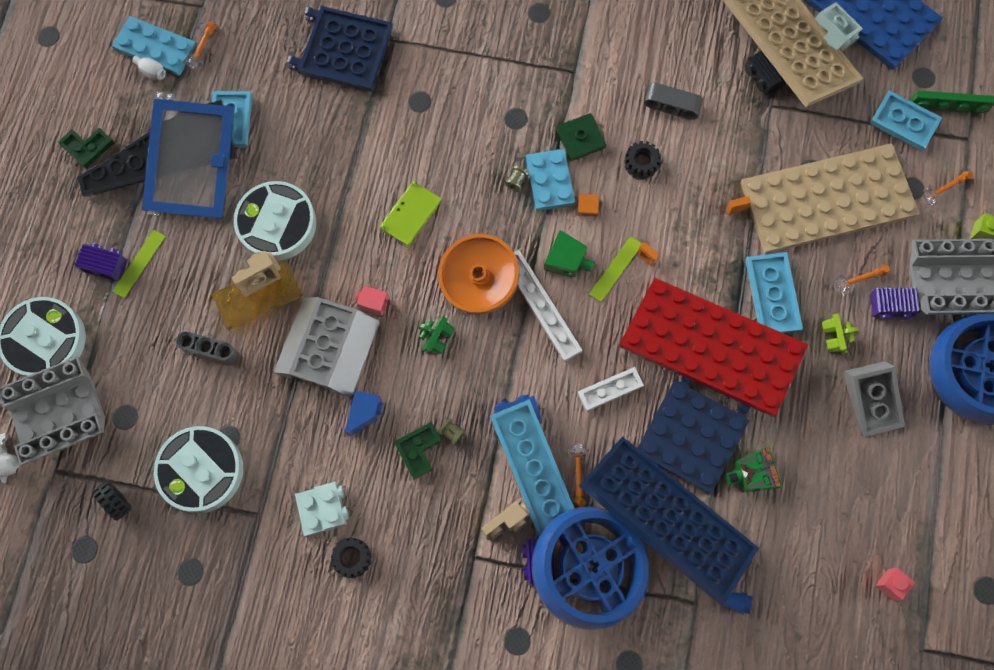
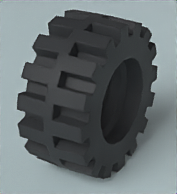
[624,141,661,179]
[92,480,132,521]
[331,537,372,578]

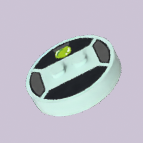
[234,181,316,261]
[0,297,86,377]
[154,426,243,513]

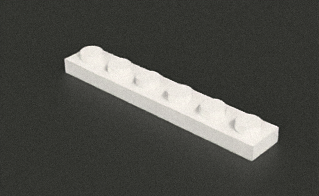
[514,250,582,362]

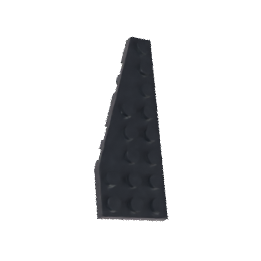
[78,100,237,197]

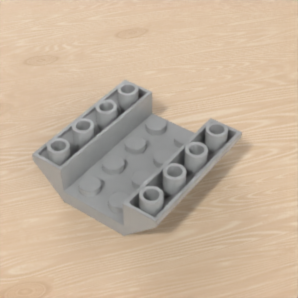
[909,239,994,315]
[273,297,380,398]
[0,356,105,466]

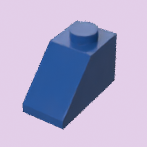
[345,391,384,436]

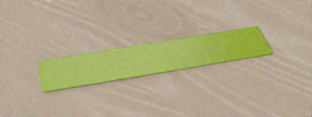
[112,230,166,298]
[589,236,642,302]

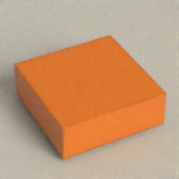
[578,194,599,216]
[726,196,751,215]
[637,242,660,266]

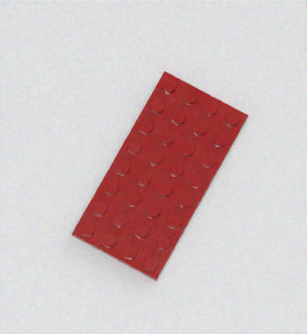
[619,277,809,418]

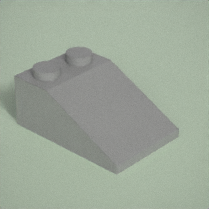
[844,361,905,437]

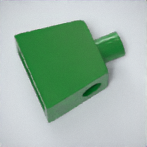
[544,230,595,277]

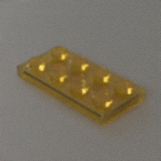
[212,259,303,330]

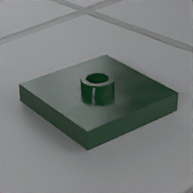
[555,113,607,162]

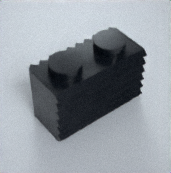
[744,50,786,95]

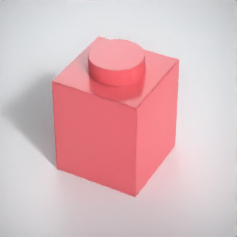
[356,286,389,317]
[876,568,916,601]

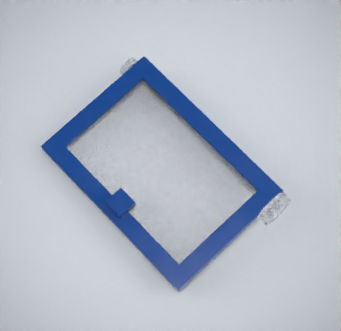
[142,92,235,219]

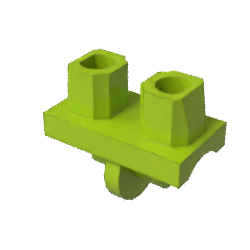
[822,313,860,354]

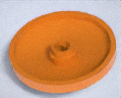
[438,234,520,314]

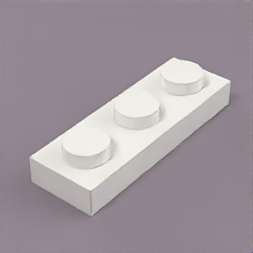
[577,367,644,412]

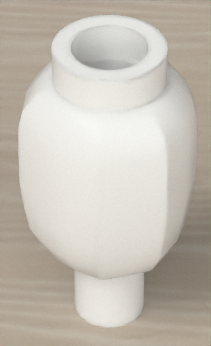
[132,56,166,80]

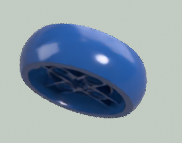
[929,313,994,425]
[532,507,650,630]

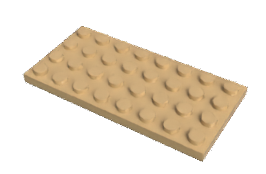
[723,0,863,107]
[740,143,920,254]

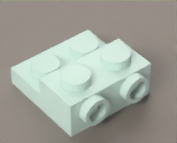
[815,2,863,51]
[295,482,349,537]

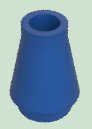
[723,592,753,615]

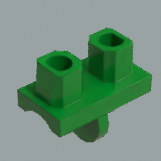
[418,316,455,355]

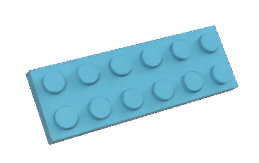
[490,399,574,536]

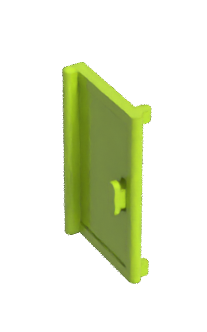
[379,181,442,248]

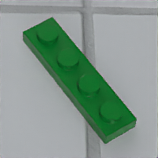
[909,90,994,113]

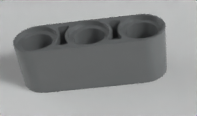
[644,83,703,120]
[176,331,238,365]

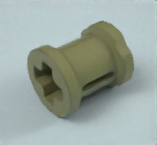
[505,165,529,192]
[438,418,466,446]

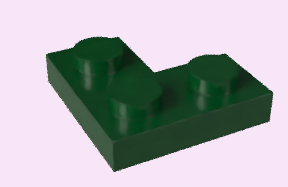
[58,128,115,169]
[394,422,442,480]

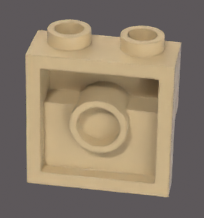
[231,251,281,297]
[481,501,531,540]

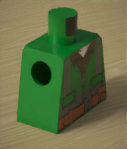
[726,447,782,492]

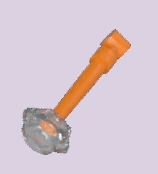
[184,21,217,70]
[921,171,974,205]
[833,265,890,295]
[567,444,589,508]

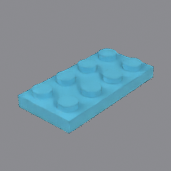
[112,16,197,76]
[745,252,803,334]

